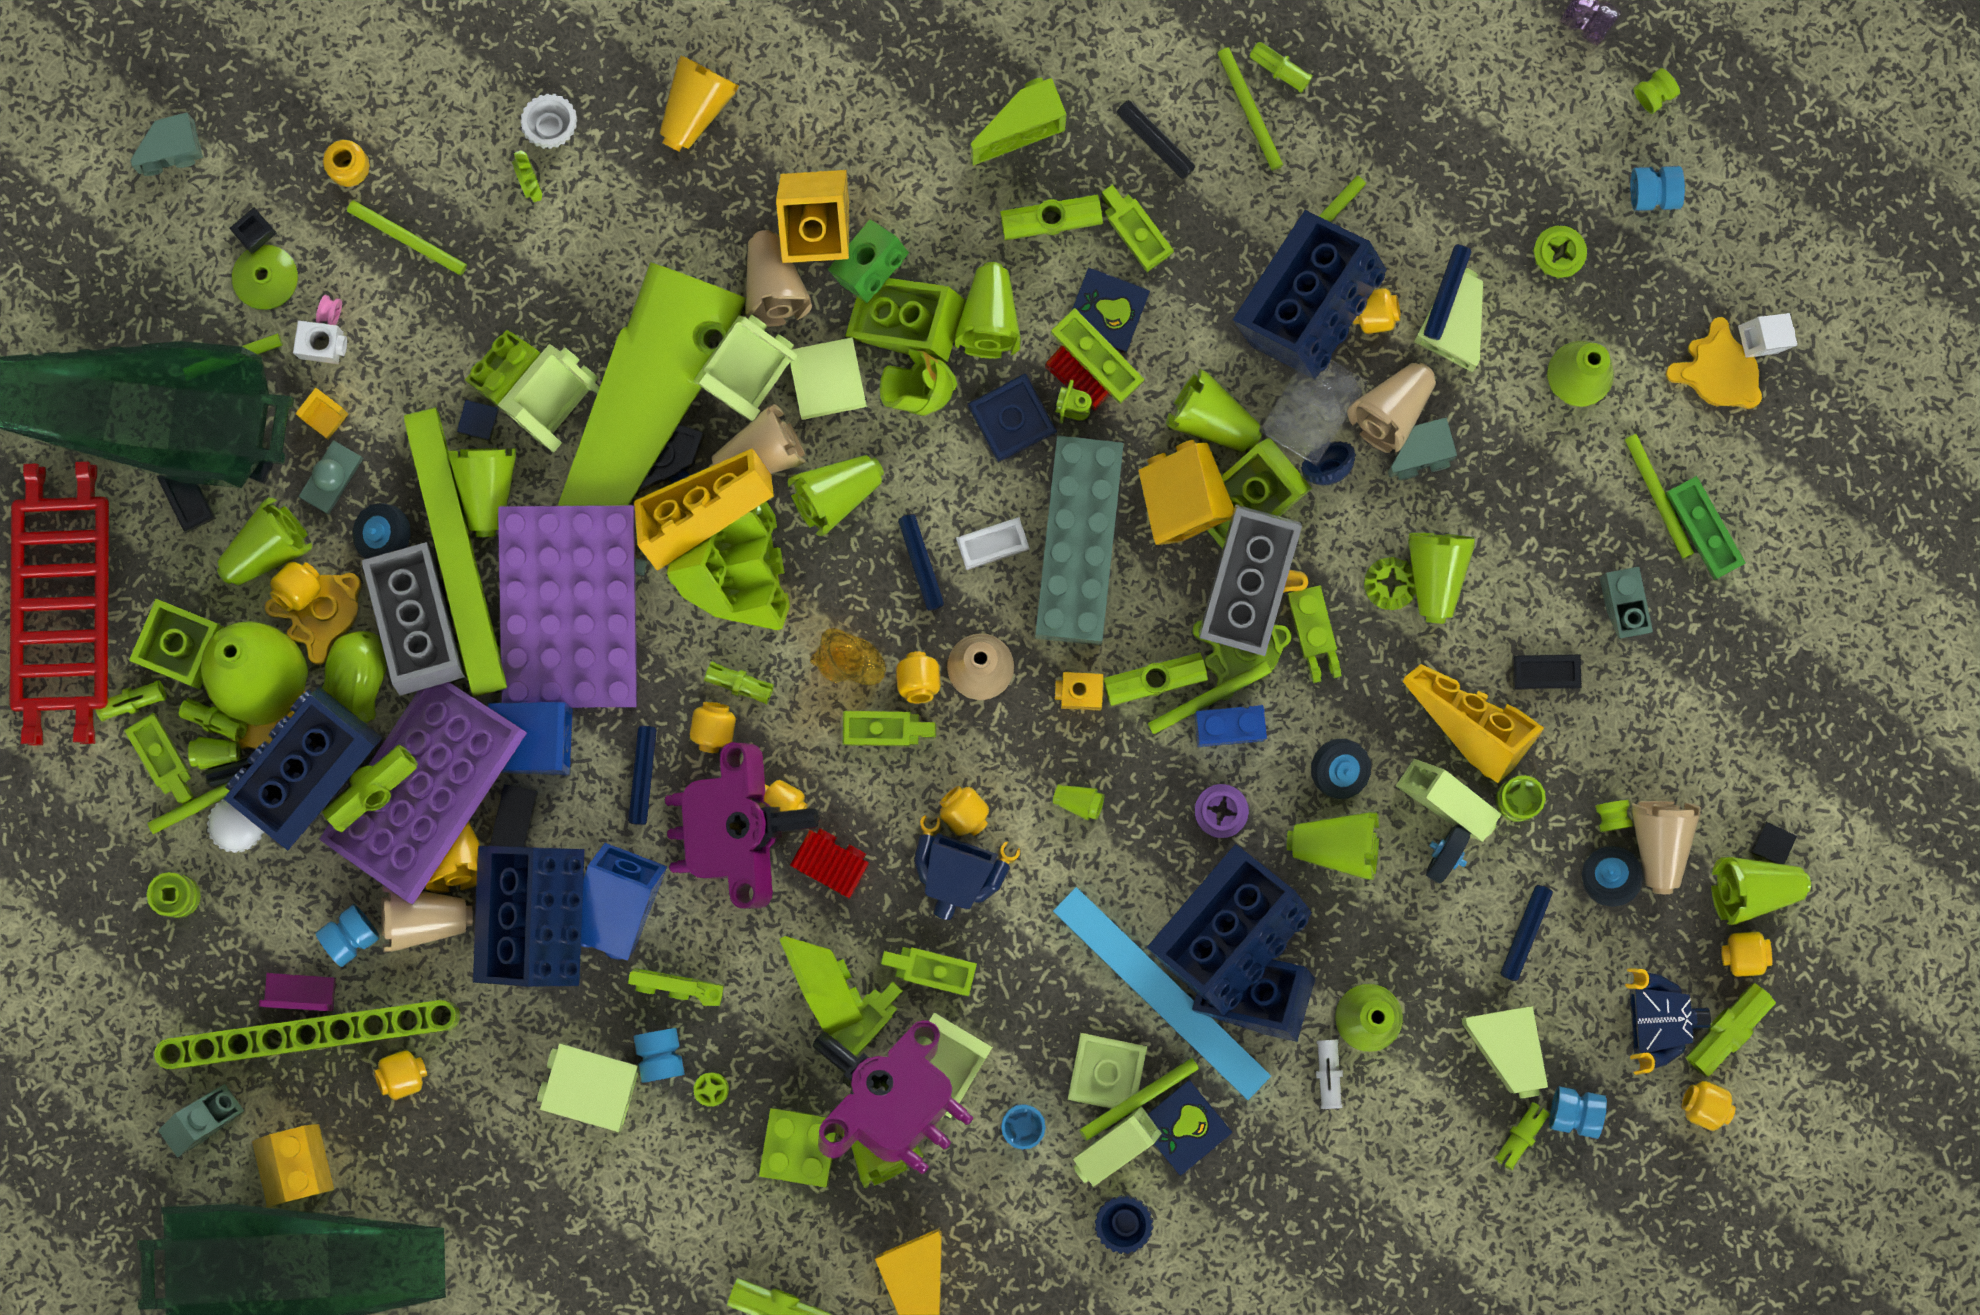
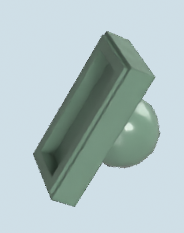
[299,440,364,515]

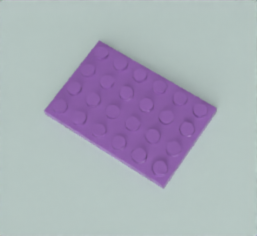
[498,505,637,708]
[319,682,527,905]

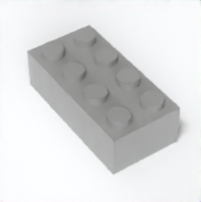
[1199,504,1302,656]
[361,542,465,696]

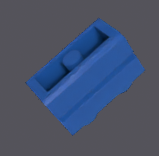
[1194,705,1267,748]

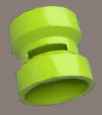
[1633,68,1680,114]

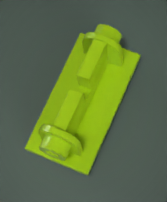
[1055,380,1092,424]

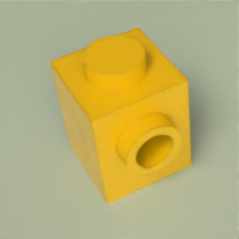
[1055,672,1103,710]

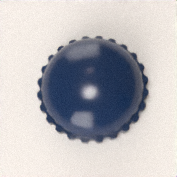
[1301,441,1356,486]
[1095,1195,1154,1254]

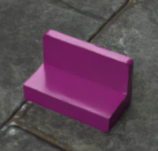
[259,973,336,1011]

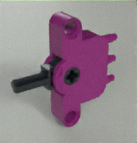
[664,742,820,909]
[813,1020,973,1174]

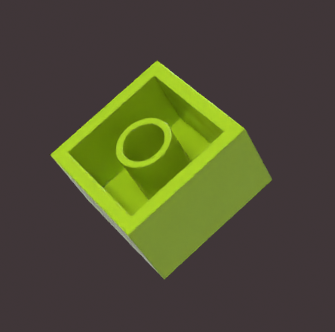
[129,599,224,690]
[759,1108,837,1188]

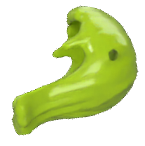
[322,631,387,723]

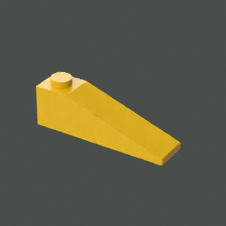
[1402,664,1544,783]

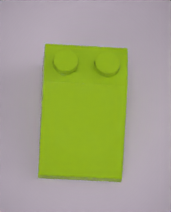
[971,77,1066,166]
[845,278,966,362]
[1207,438,1313,549]
[779,936,864,1035]

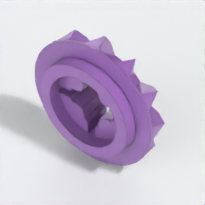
[1195,784,1249,838]

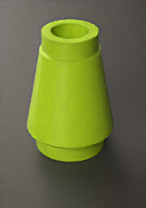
[188,736,241,770]
[1053,784,1105,821]

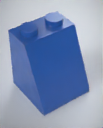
[488,702,573,775]
[581,843,667,961]

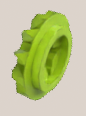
[512,150,543,203]
[1533,226,1587,279]
[1364,556,1416,610]

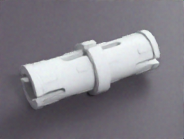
[1316,1040,1343,1109]

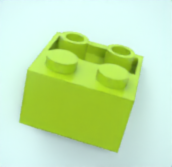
[465,330,541,416]

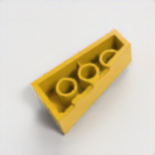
[634,448,774,571]

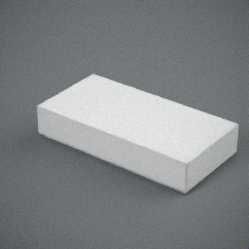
[956,517,1030,570]

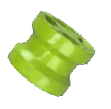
[1595,800,1634,832]
[694,1073,729,1107]

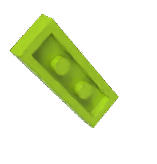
[1051,308,1145,404]

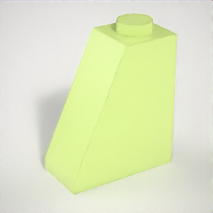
[1414,268,1483,372]
[1396,759,1502,842]
[1461,1006,1548,1099]
[1073,1106,1162,1187]

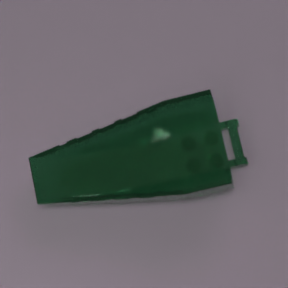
[0,341,294,488]
[137,1202,446,1315]

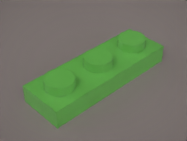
[1665,476,1746,580]

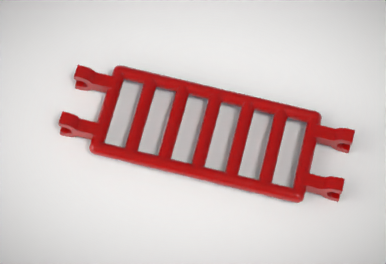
[9,461,109,746]

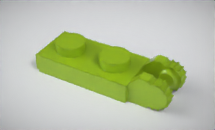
[1287,585,1341,683]

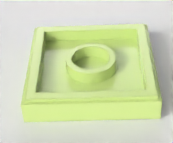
[1067,1033,1147,1113]

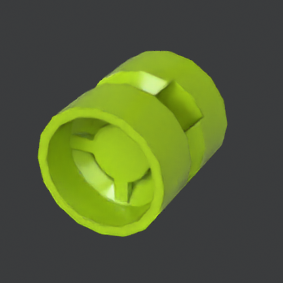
[1495,775,1546,822]
[146,872,201,918]

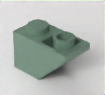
[130,112,203,176]
[1388,418,1457,480]
[1600,567,1653,639]
[158,1084,244,1158]

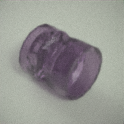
[1559,0,1622,47]

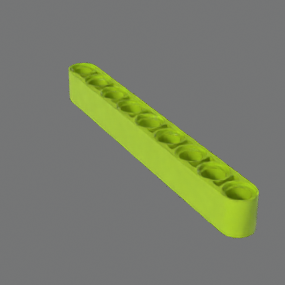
[404,407,507,697]
[154,1000,460,1069]

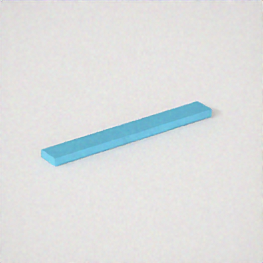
[1053,887,1271,1100]

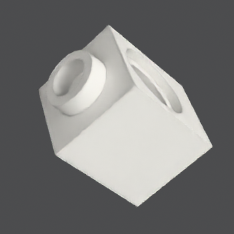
[1738,313,1797,358]
[293,320,347,364]

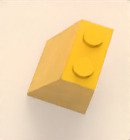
[776,170,849,263]
[1138,439,1234,545]
[252,1124,334,1207]
[875,1228,942,1315]

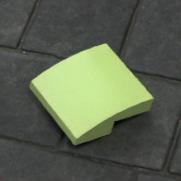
[790,337,867,420]

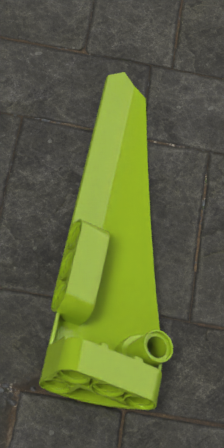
[558,262,746,506]

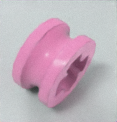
[316,295,342,325]

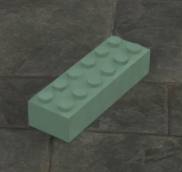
[1035,436,1124,646]

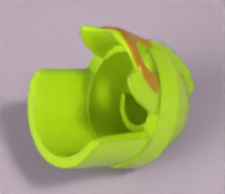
[880,349,958,416]

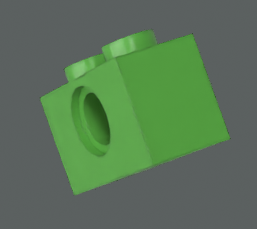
[828,219,909,303]

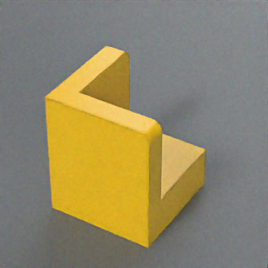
[296,388,349,440]

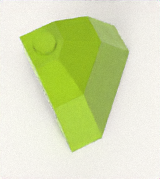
[666,501,790,630]

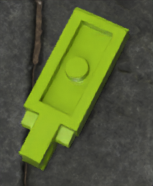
[1101,184,1174,272]
[842,711,936,746]
[124,713,195,805]
[881,947,977,997]
[628,968,724,1006]
[831,982,903,1057]

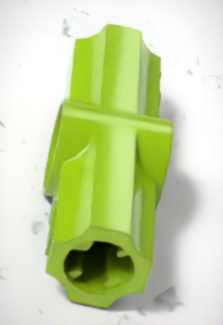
[1000,195,1103,241]
[1103,652,1208,707]
[322,744,418,833]
[1685,983,1776,1077]
[727,1277,833,1315]

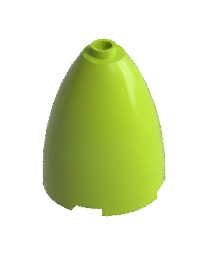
[201,621,308,726]

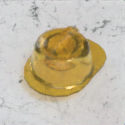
[810,628,886,686]

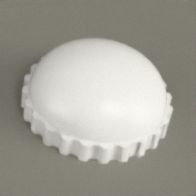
[521,94,577,149]
[207,799,264,853]

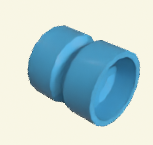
[1630,166,1685,211]
[315,904,380,967]
[633,1028,685,1083]
[1549,1086,1607,1139]
[1001,1104,1046,1150]

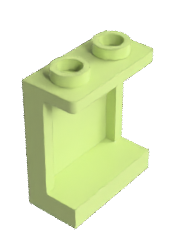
[694,315,798,421]
[498,344,600,453]
[917,1013,993,1120]
[537,1043,639,1132]

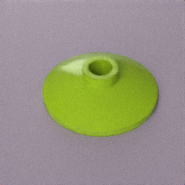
[232,245,298,310]

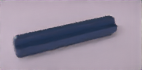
[1424,244,1471,340]
[898,514,944,611]
[628,726,657,825]
[1500,885,1553,981]

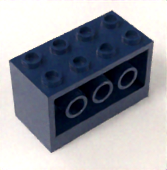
[1232,210,1387,379]
[224,686,383,851]
[1147,844,1312,1015]
[473,846,585,987]

